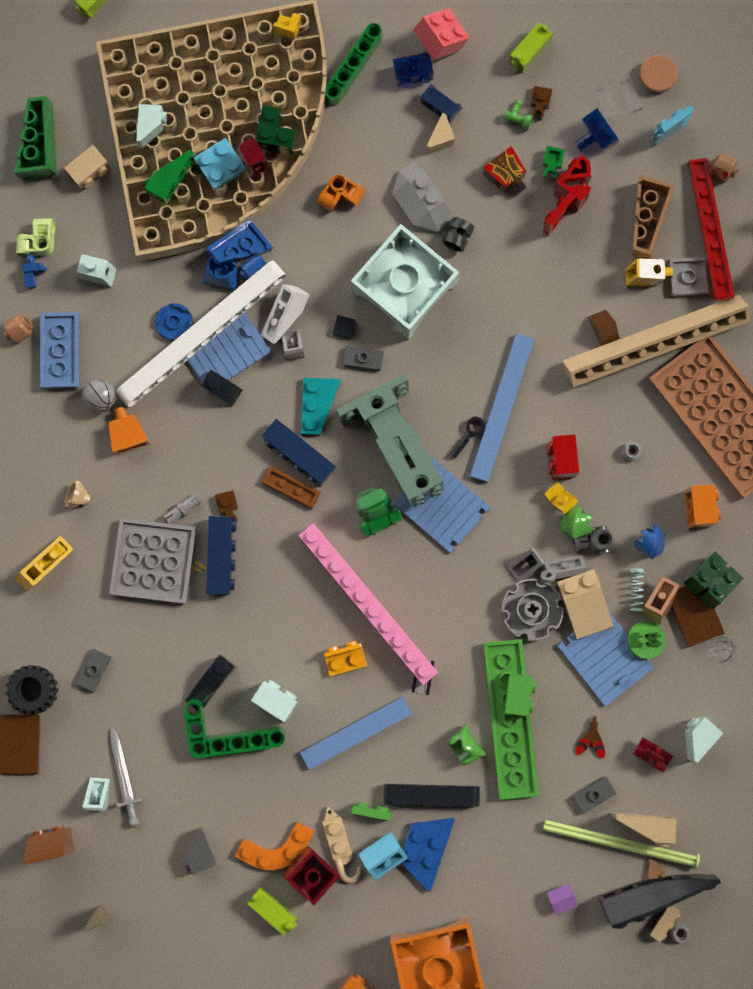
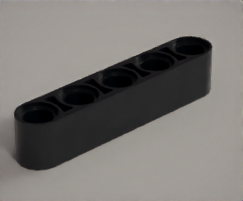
[384,784,480,807]

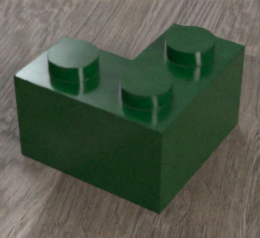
[255,105,297,155]

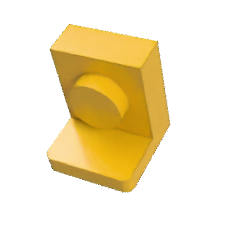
[544,482,578,515]

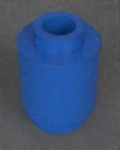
[239,254,267,281]

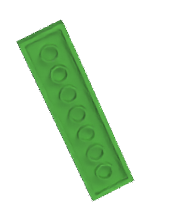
[483,639,539,800]

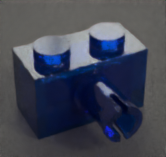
[393,52,434,88]
[574,108,620,152]

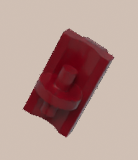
[632,737,673,773]

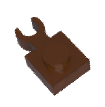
[530,86,552,120]
[215,490,238,523]

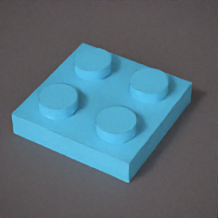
[194,138,247,191]

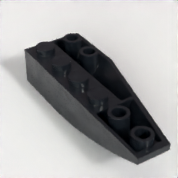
[598,874,721,929]

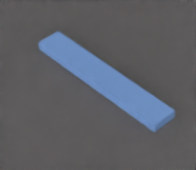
[300,697,412,770]

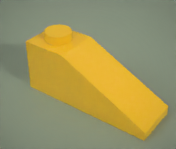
[14,536,74,592]

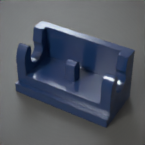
[420,84,462,124]

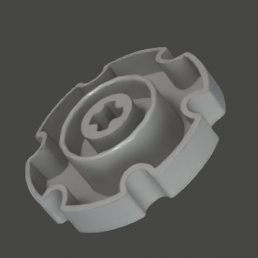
[501,579,564,641]

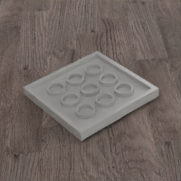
[109,518,197,604]

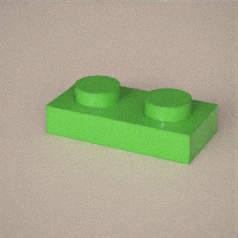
[352,802,392,821]

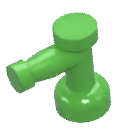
[504,100,533,130]

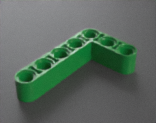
[184,699,285,758]

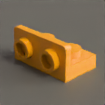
[324,641,367,677]

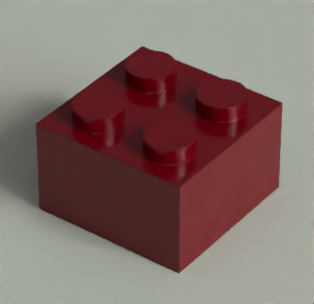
[281,846,341,906]

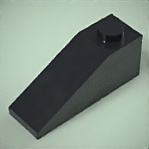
[185,655,237,711]

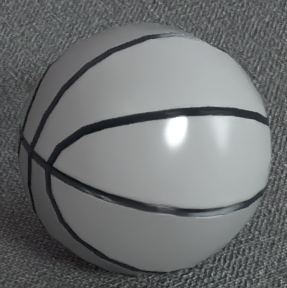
[82,379,116,413]

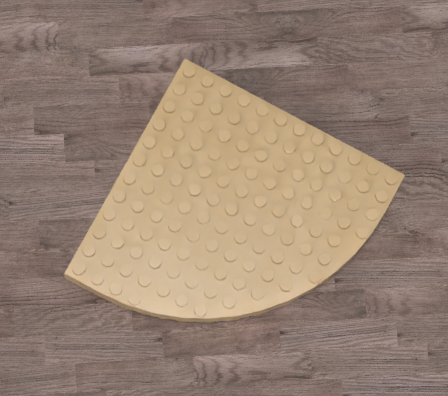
[96,0,327,262]

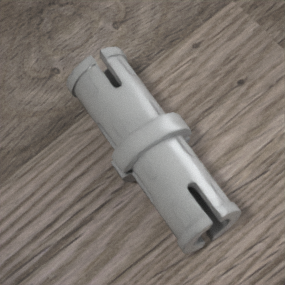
[163,493,202,524]

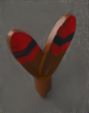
[576,716,605,758]

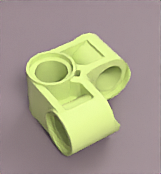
[16,218,55,257]

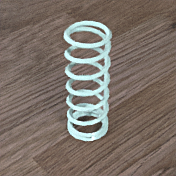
[629,568,644,612]

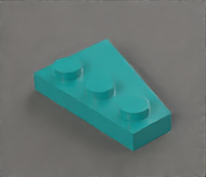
[301,377,341,435]

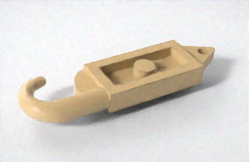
[322,806,361,884]

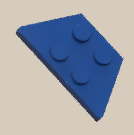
[402,818,455,892]

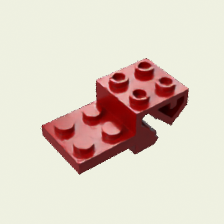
[542,155,591,236]

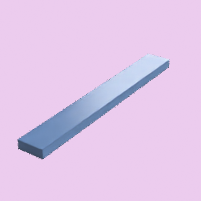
[470,333,534,483]

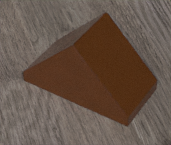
[588,310,620,346]

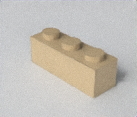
[648,906,681,942]

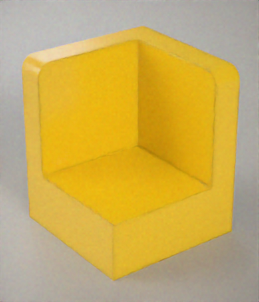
[273,13,301,39]

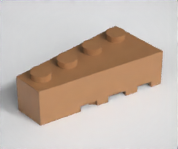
[632,175,675,259]

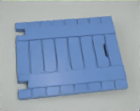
[187,312,272,393]
[393,458,491,554]
[557,612,653,707]

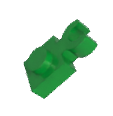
[542,146,565,181]

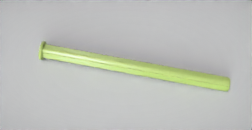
[543,820,700,870]

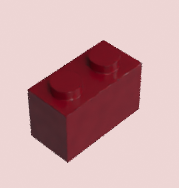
[238,139,268,179]

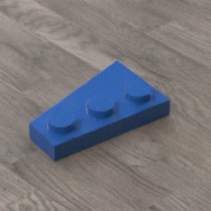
[206,220,273,265]

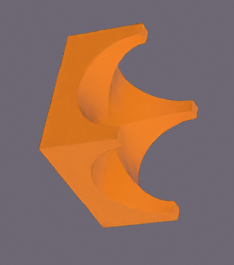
[390,917,484,989]

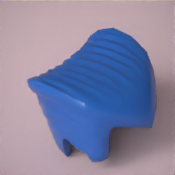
[203,258,239,291]
[634,525,665,559]

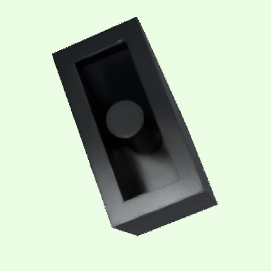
[201,369,243,406]

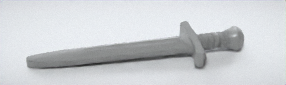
[111,729,143,828]

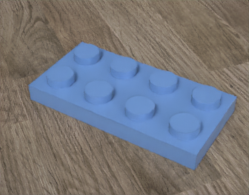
[40,312,80,389]

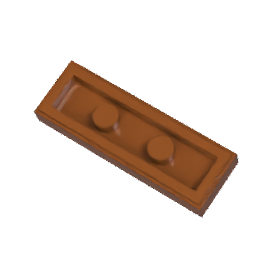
[261,466,321,509]

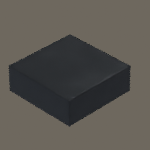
[333,315,356,339]

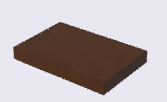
[671,586,725,648]
[0,714,41,774]

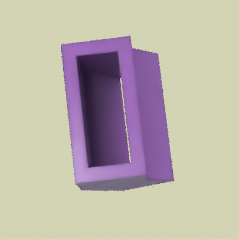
[547,884,578,915]

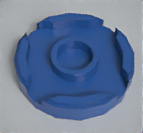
[155,303,193,341]

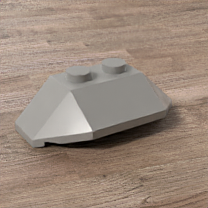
[392,161,452,233]

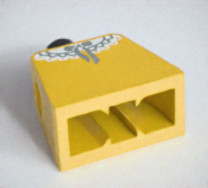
[625,259,673,287]

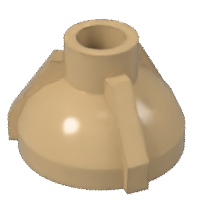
[64,480,90,508]

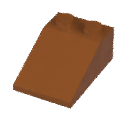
[23,825,75,865]

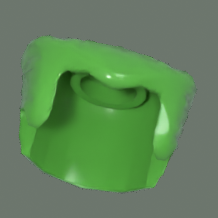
[560,505,595,539]
[448,724,487,765]

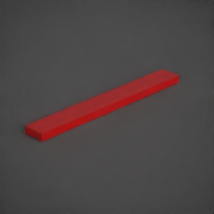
[688,158,735,302]

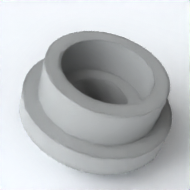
[622,442,642,461]
[670,923,690,944]

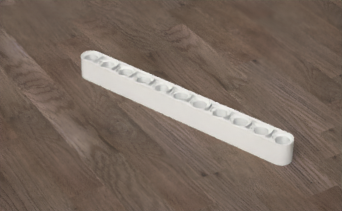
[116,260,286,407]

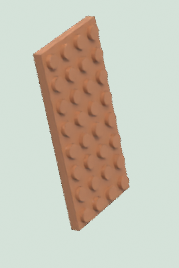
[648,336,753,499]

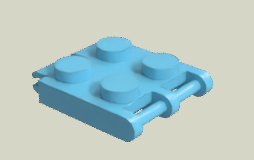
[650,106,694,146]

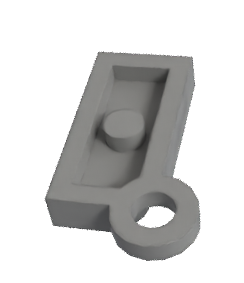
[541,555,587,583]

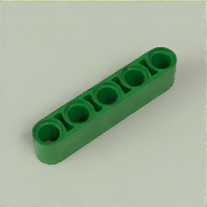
[325,23,382,106]

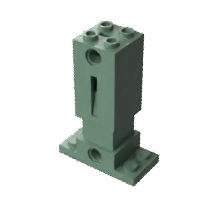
[337,374,444,508]

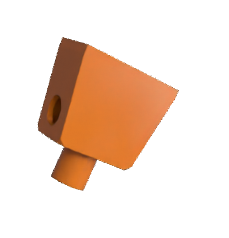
[109,407,150,455]

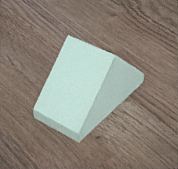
[83,777,110,811]

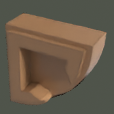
[646,859,666,879]

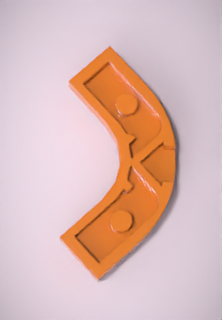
[235,821,315,870]

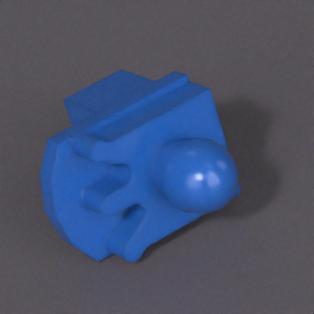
[22,254,48,288]

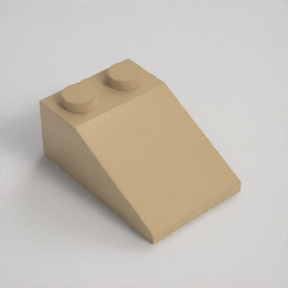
[557,569,614,640]
[611,813,676,847]

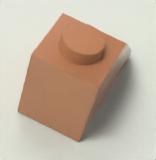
[643,576,680,625]

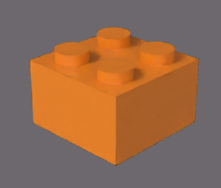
[684,484,721,529]

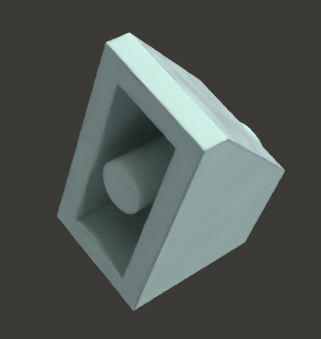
[137,104,167,147]

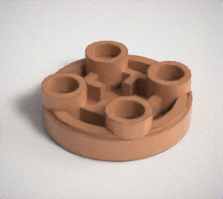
[639,55,677,93]

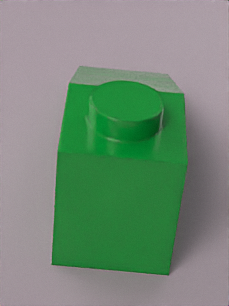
[144,150,195,205]

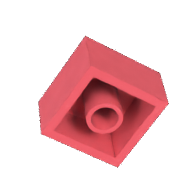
[413,8,469,60]

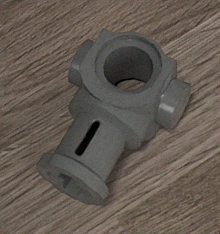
[573,526,613,554]

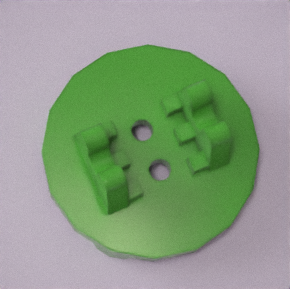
[627,621,666,660]

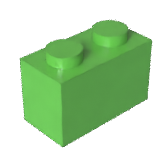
[504,674,536,716]

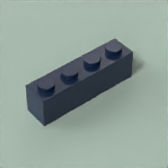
[262,419,336,486]
[206,516,237,595]

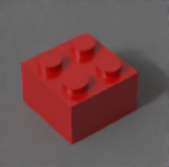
[546,434,580,480]

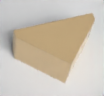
[426,113,455,153]

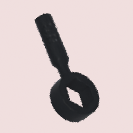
[450,417,485,458]

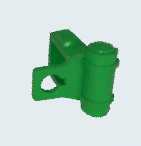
[355,487,402,537]

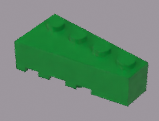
[13,96,57,179]

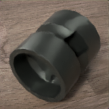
[442,217,475,252]

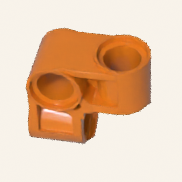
[316,175,366,212]

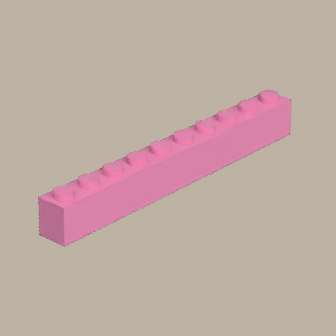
[298,523,438,685]

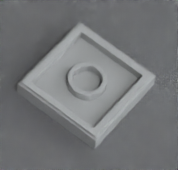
[668,257,709,297]

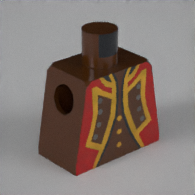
[482,146,527,194]

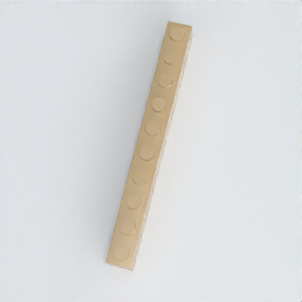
[563,295,751,387]

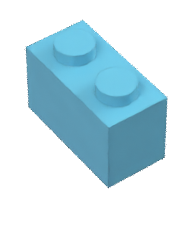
[358,832,408,880]

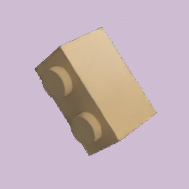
[64,145,110,190]

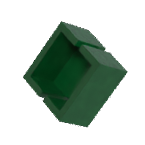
[683,551,743,610]

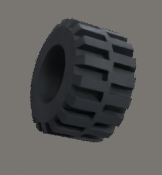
[5,665,58,714]

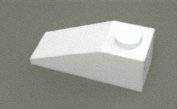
[261,284,310,344]

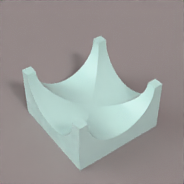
[351,224,459,340]

